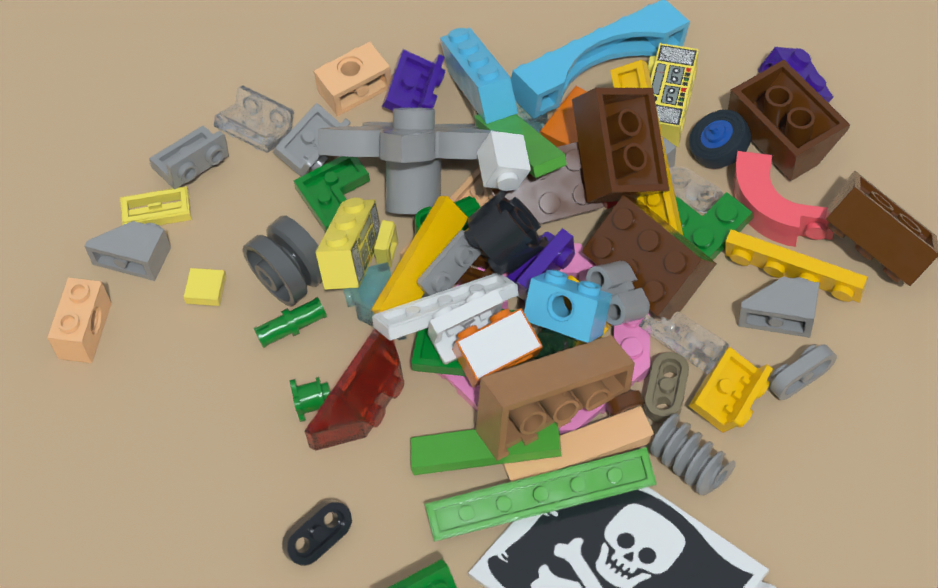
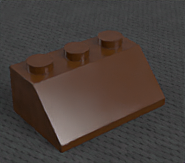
[728,60,850,181]
[572,87,670,202]
[826,171,938,286]

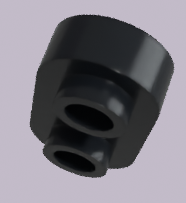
[282,500,352,566]

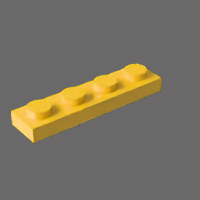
[725,229,868,303]

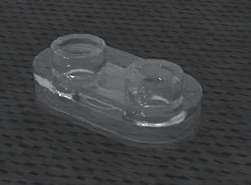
[669,166,724,216]

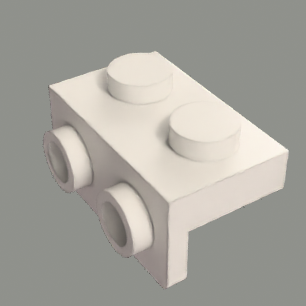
[428,289,503,364]

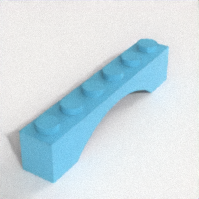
[511,0,690,119]

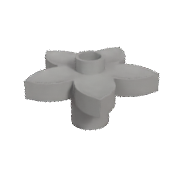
[318,108,499,214]

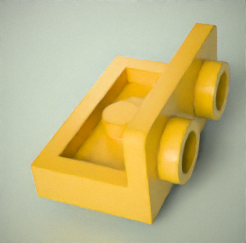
[689,346,773,433]

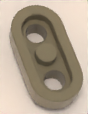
[645,352,689,423]

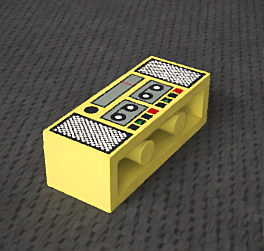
[648,43,699,147]
[316,197,381,290]

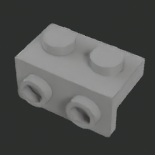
[273,103,351,176]
[149,126,229,190]
[417,230,482,298]

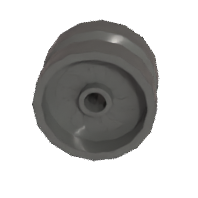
[242,216,323,306]

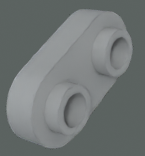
[770,344,837,400]

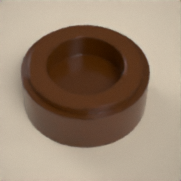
[606,390,645,417]

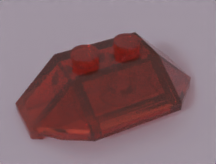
[305,328,405,451]

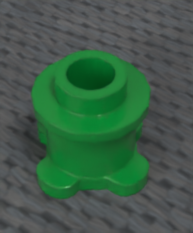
[289,377,333,422]

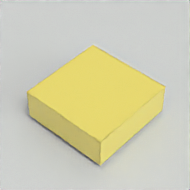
[374,220,398,269]
[183,268,226,306]

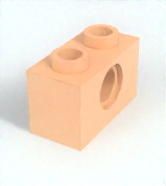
[314,42,391,116]
[47,277,112,363]

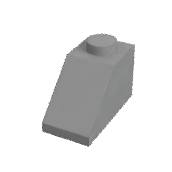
[84,221,171,281]
[738,277,819,338]

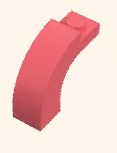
[733,151,834,247]

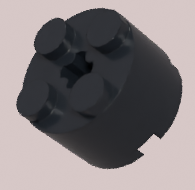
[464,190,548,275]

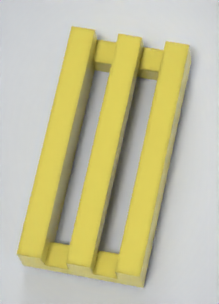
[120,186,192,226]

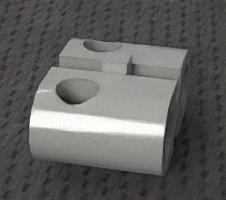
[586,261,650,326]

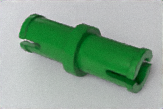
[254,297,327,348]

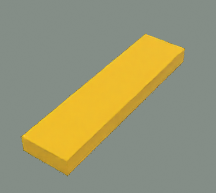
[371,196,468,314]

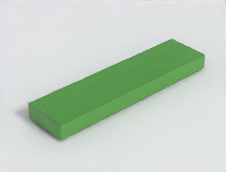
[474,114,567,178]
[411,423,562,475]

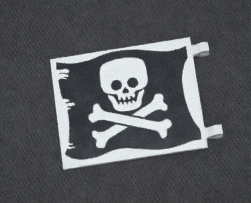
[468,487,777,588]

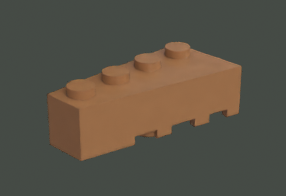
[476,335,635,461]

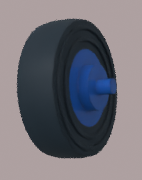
[689,110,751,168]

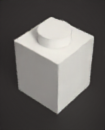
[477,131,531,191]

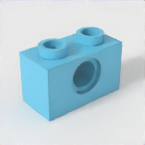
[524,270,612,343]

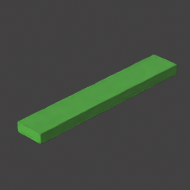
[425,447,657,542]

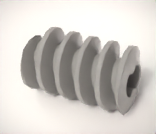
[650,413,736,496]

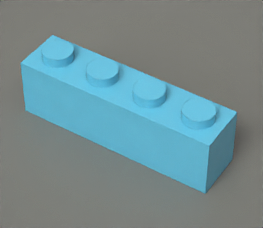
[440,28,518,124]

